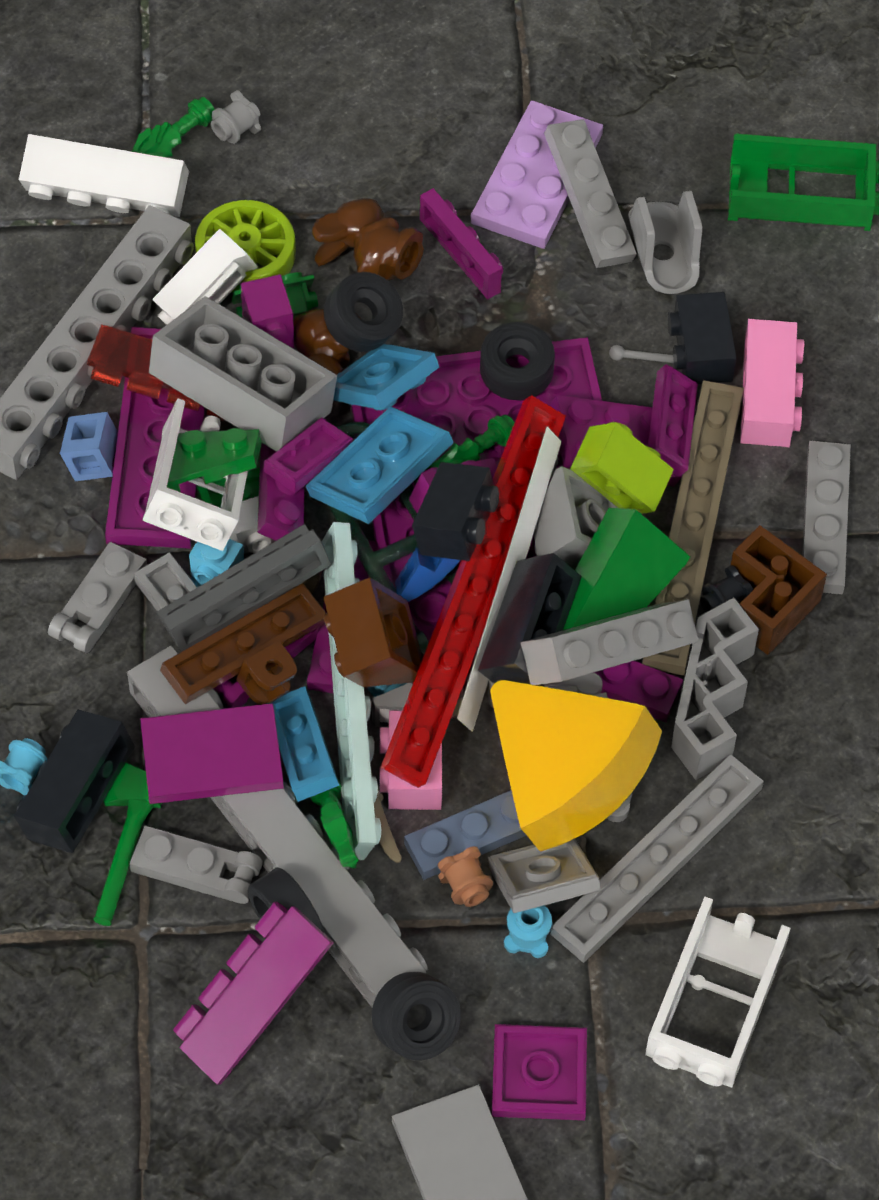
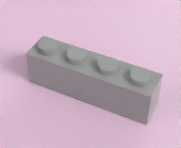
[521,599,699,685]

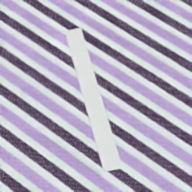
[457,426,561,732]

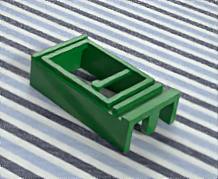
[728,134,879,231]

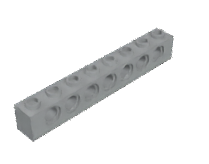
[0,205,194,480]

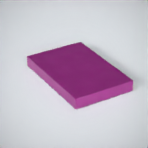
[140,703,284,804]

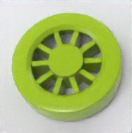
[195,200,296,293]

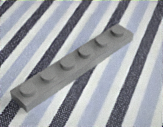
[550,754,764,963]

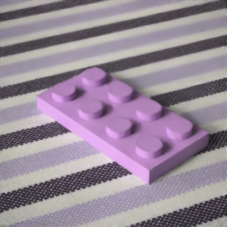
[471,100,603,249]

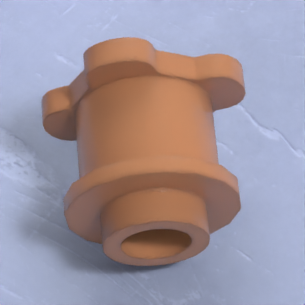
[438,846,493,907]

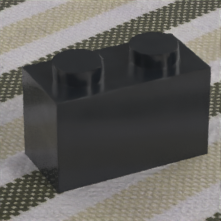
[668,292,737,384]
[412,462,499,561]

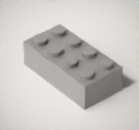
[149,296,337,452]

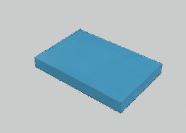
[306,407,454,524]

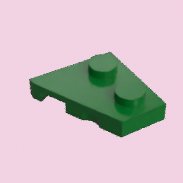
[167,428,261,493]

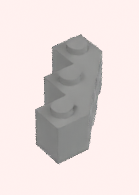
[671,598,759,780]

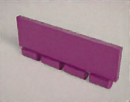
[173,901,334,1085]

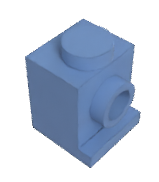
[60,412,118,481]

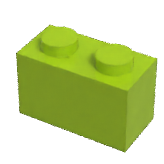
[570,422,674,514]

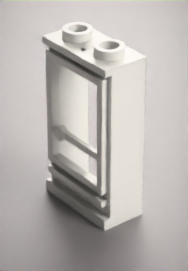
[142,398,248,551]
[645,897,791,1088]

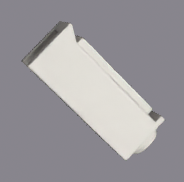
[152,229,258,325]

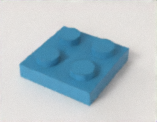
[333,344,439,410]

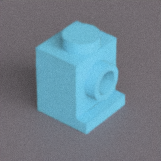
[189,539,244,587]

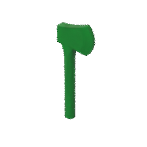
[94,763,162,926]

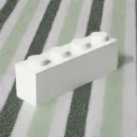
[19,134,189,217]

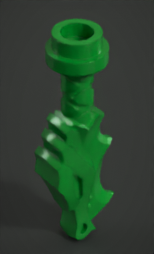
[131,97,215,158]
[414,414,515,485]
[311,778,359,869]

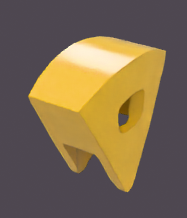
[490,680,662,852]

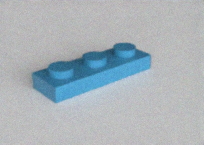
[270,686,339,802]

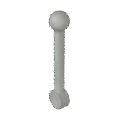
[609,345,674,363]

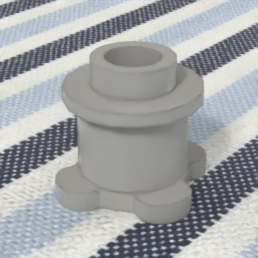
[211,90,261,144]

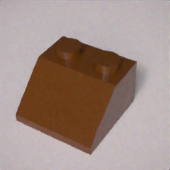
[324,577,423,687]

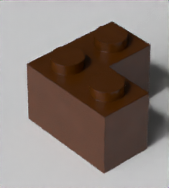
[731,525,827,655]

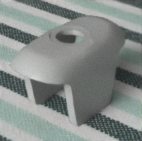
[628,191,702,294]

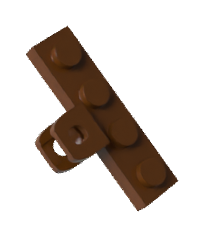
[160,583,326,705]

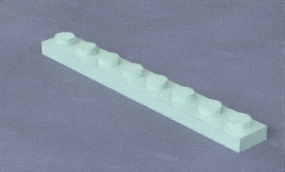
[321,522,381,860]

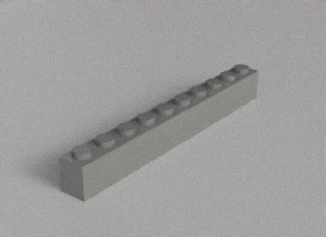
[127,646,428,1007]

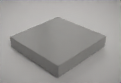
[488,839,600,913]

